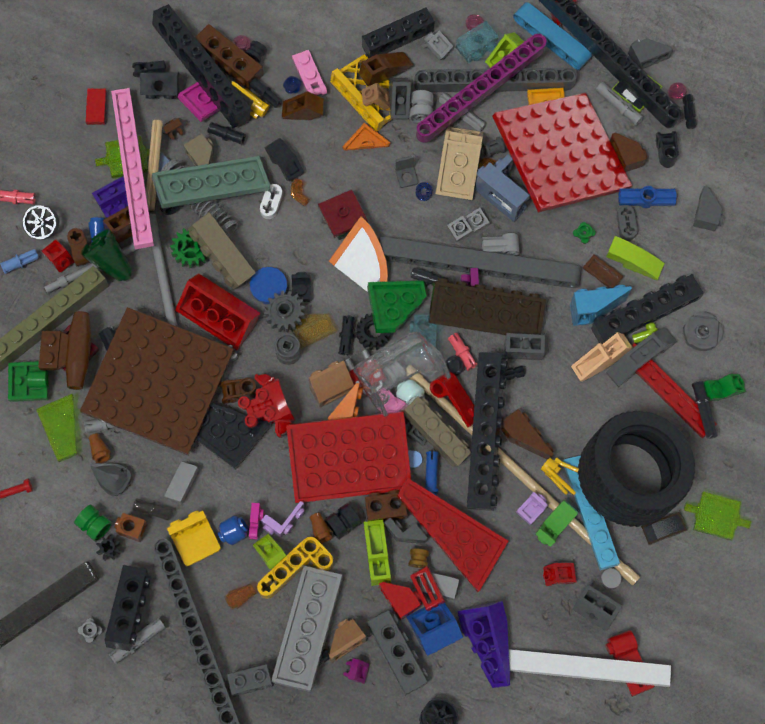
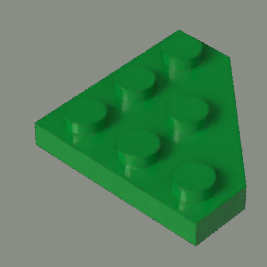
[367,281,427,333]

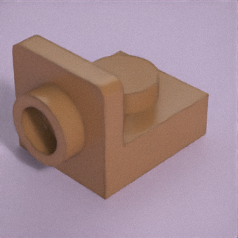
[362,83,390,110]

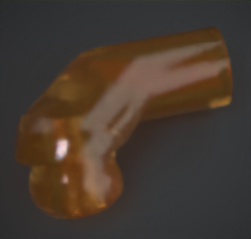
[291,179,310,206]

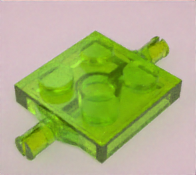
[95,136,150,179]
[684,491,751,541]

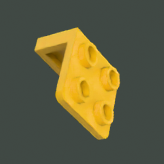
[167,510,221,566]

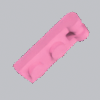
[292,50,327,95]

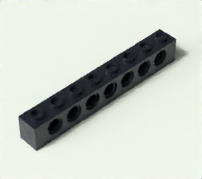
[152,4,251,128]
[467,352,508,511]

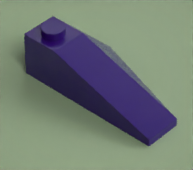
[457,601,510,688]

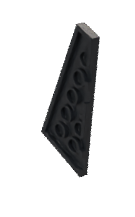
[196,403,272,470]

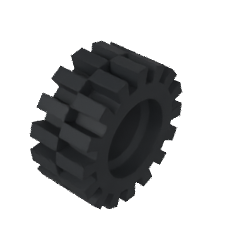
[356,313,391,350]

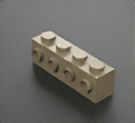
[188,212,255,290]
[399,396,471,467]

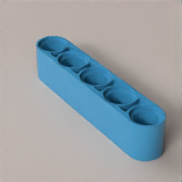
[513,2,592,70]

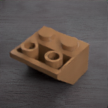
[309,361,354,408]

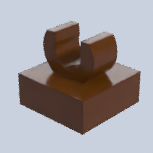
[162,118,183,140]

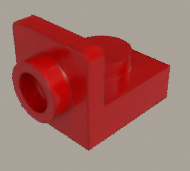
[41,239,74,273]
[543,563,576,586]

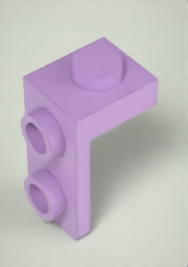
[261,501,305,538]

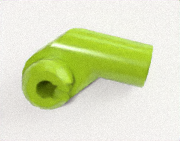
[632,323,658,344]

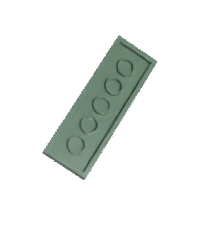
[151,156,270,208]

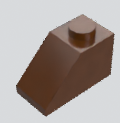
[282,91,324,120]
[610,132,647,172]

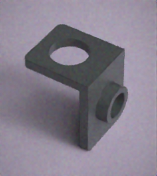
[395,156,418,188]

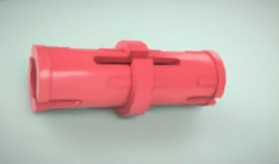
[0,190,36,205]
[448,333,478,371]

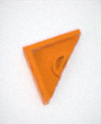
[343,123,390,151]

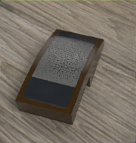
[641,512,688,545]

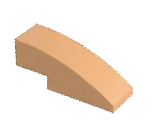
[571,332,633,382]

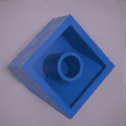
[406,603,463,656]

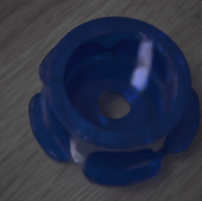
[283,76,301,94]

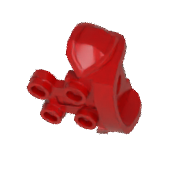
[238,374,295,438]

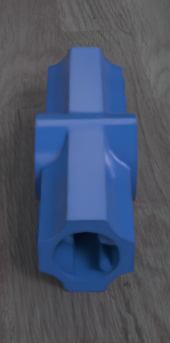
[618,186,677,208]

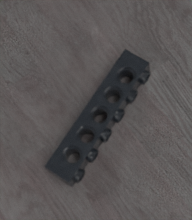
[591,274,704,344]

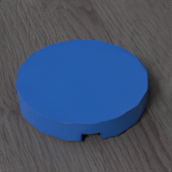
[250,267,287,304]

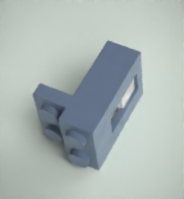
[475,154,530,222]

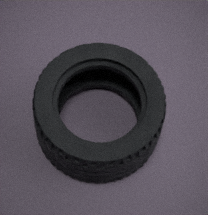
[578,410,695,527]

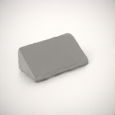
[164,461,199,505]

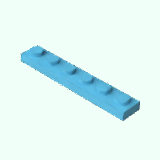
[563,455,620,570]

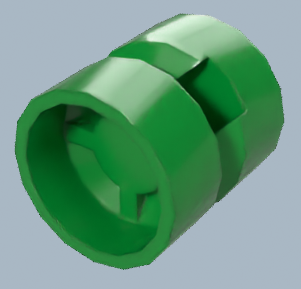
[74,505,112,542]

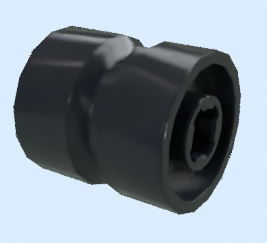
[324,503,362,540]

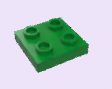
[8,361,49,402]

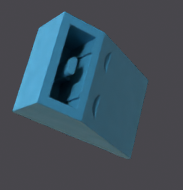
[570,285,632,326]

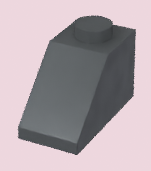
[628,39,673,69]
[389,77,411,119]
[693,186,724,232]

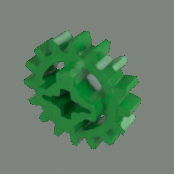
[170,228,206,268]

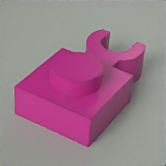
[249,503,264,539]

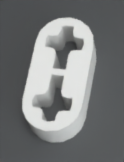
[260,184,283,219]

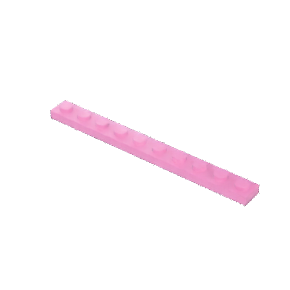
[111,88,154,249]

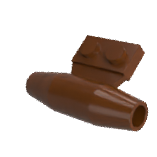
[38,311,91,390]

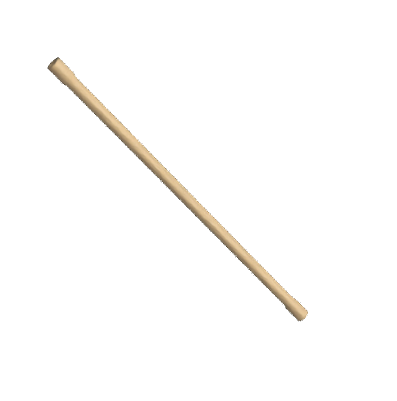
[404,365,640,586]

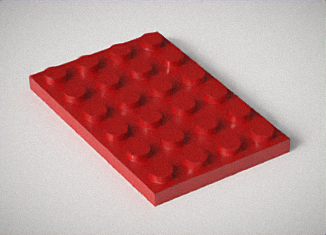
[286,411,411,503]

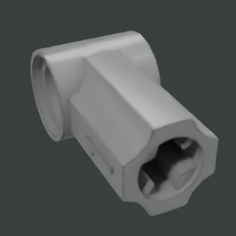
[482,233,520,256]

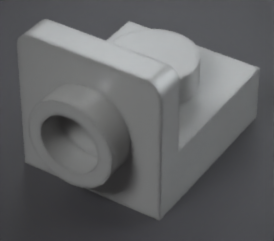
[421,31,453,60]

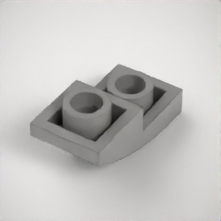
[447,208,490,241]

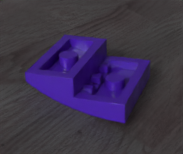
[92,176,128,218]

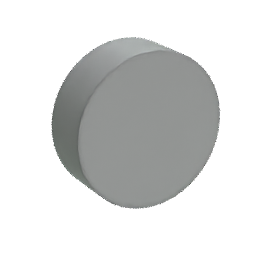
[601,568,621,589]

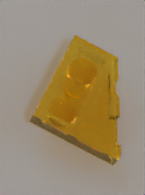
[292,314,336,349]

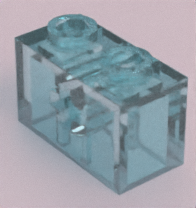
[456,21,499,64]

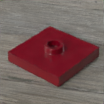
[318,189,368,238]

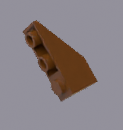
[359,52,414,86]
[500,409,554,460]

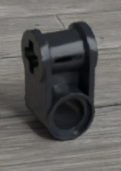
[656,131,679,168]

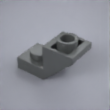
[384,518,428,544]

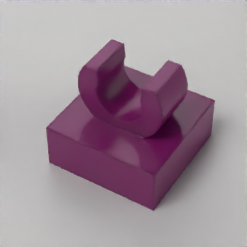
[460,268,479,287]
[343,658,369,684]

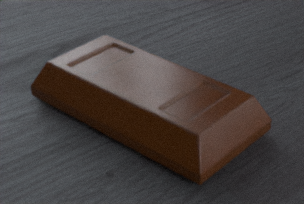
[583,254,624,288]

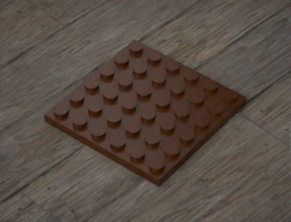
[80,307,234,456]

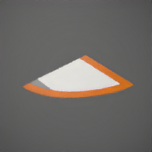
[329,217,388,292]

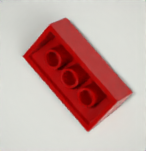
[175,273,261,350]

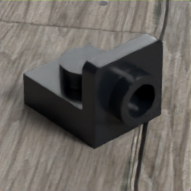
[291,272,311,302]

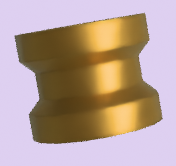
[408,549,429,568]

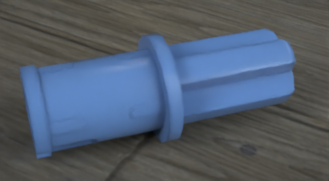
[0,249,39,274]

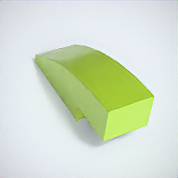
[606,236,664,281]
[363,520,391,586]

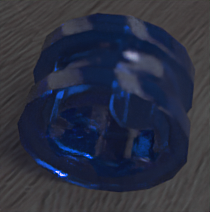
[415,182,432,201]

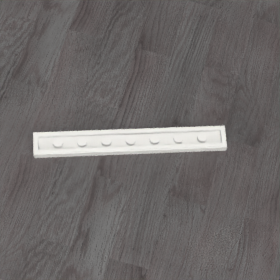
[509,649,671,687]

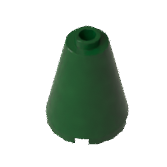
[81,229,132,281]

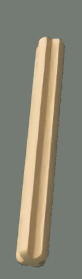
[146,120,163,211]

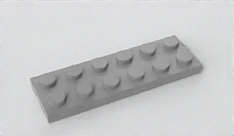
[271,566,343,692]

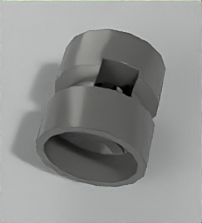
[275,333,301,365]

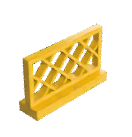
[330,54,392,132]

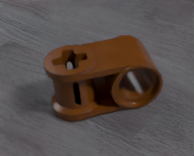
[67,228,90,267]
[220,378,257,404]

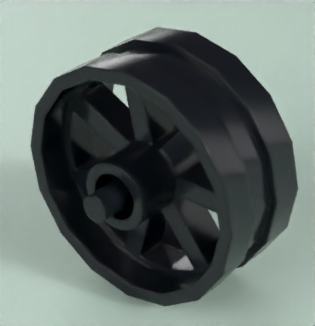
[419,698,459,724]

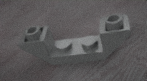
[606,327,677,387]

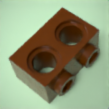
[365,490,407,522]

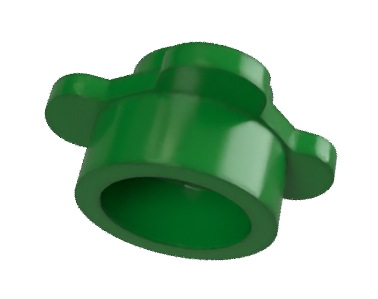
[573,222,596,244]

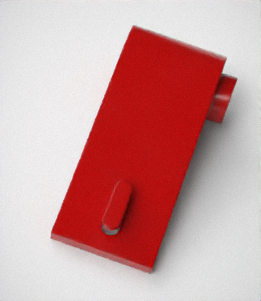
[430,372,474,427]
[605,630,655,697]

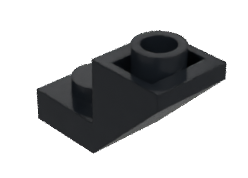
[264,138,304,182]

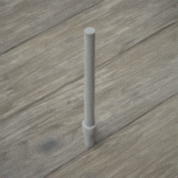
[44,243,138,294]

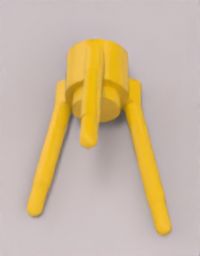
[232,81,270,119]
[541,458,579,495]

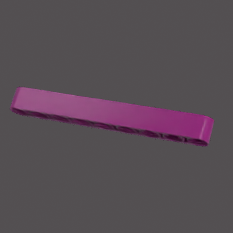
[416,34,546,143]

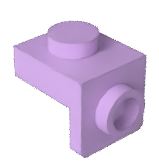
[516,492,548,526]

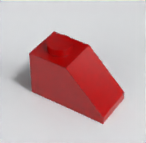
[379,582,422,620]

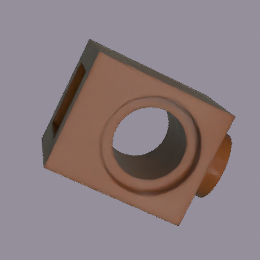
[114,513,147,542]

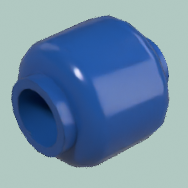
[218,516,249,545]

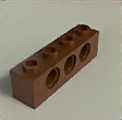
[195,24,264,89]

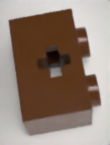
[103,206,133,243]

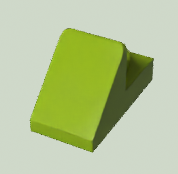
[252,534,286,569]

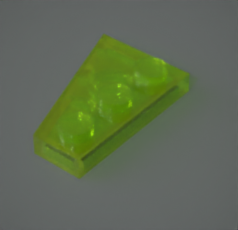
[36,394,77,462]

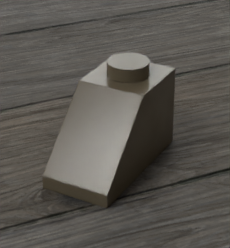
[183,134,214,166]

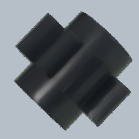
[96,536,121,561]

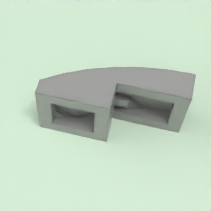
[415,573,459,600]

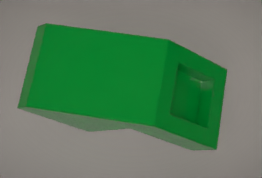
[704,374,746,401]

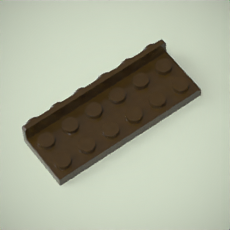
[428,278,546,335]

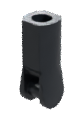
[132,60,166,77]

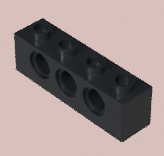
[362,7,435,58]
[104,565,151,651]

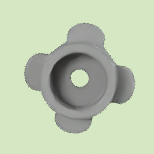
[78,618,102,643]

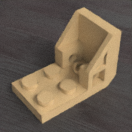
[436,126,483,200]

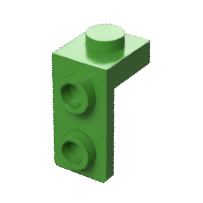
[535,500,578,547]

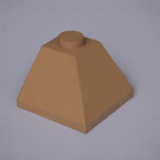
[329,619,366,663]

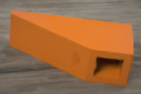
[328,383,363,420]

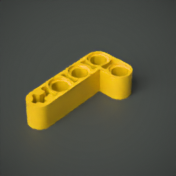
[257,537,333,599]

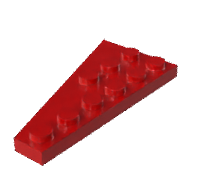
[397,478,508,592]

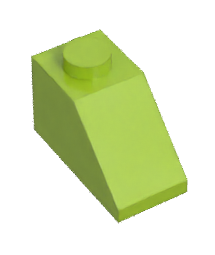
[485,32,525,67]

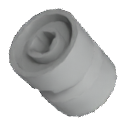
[409,90,433,124]

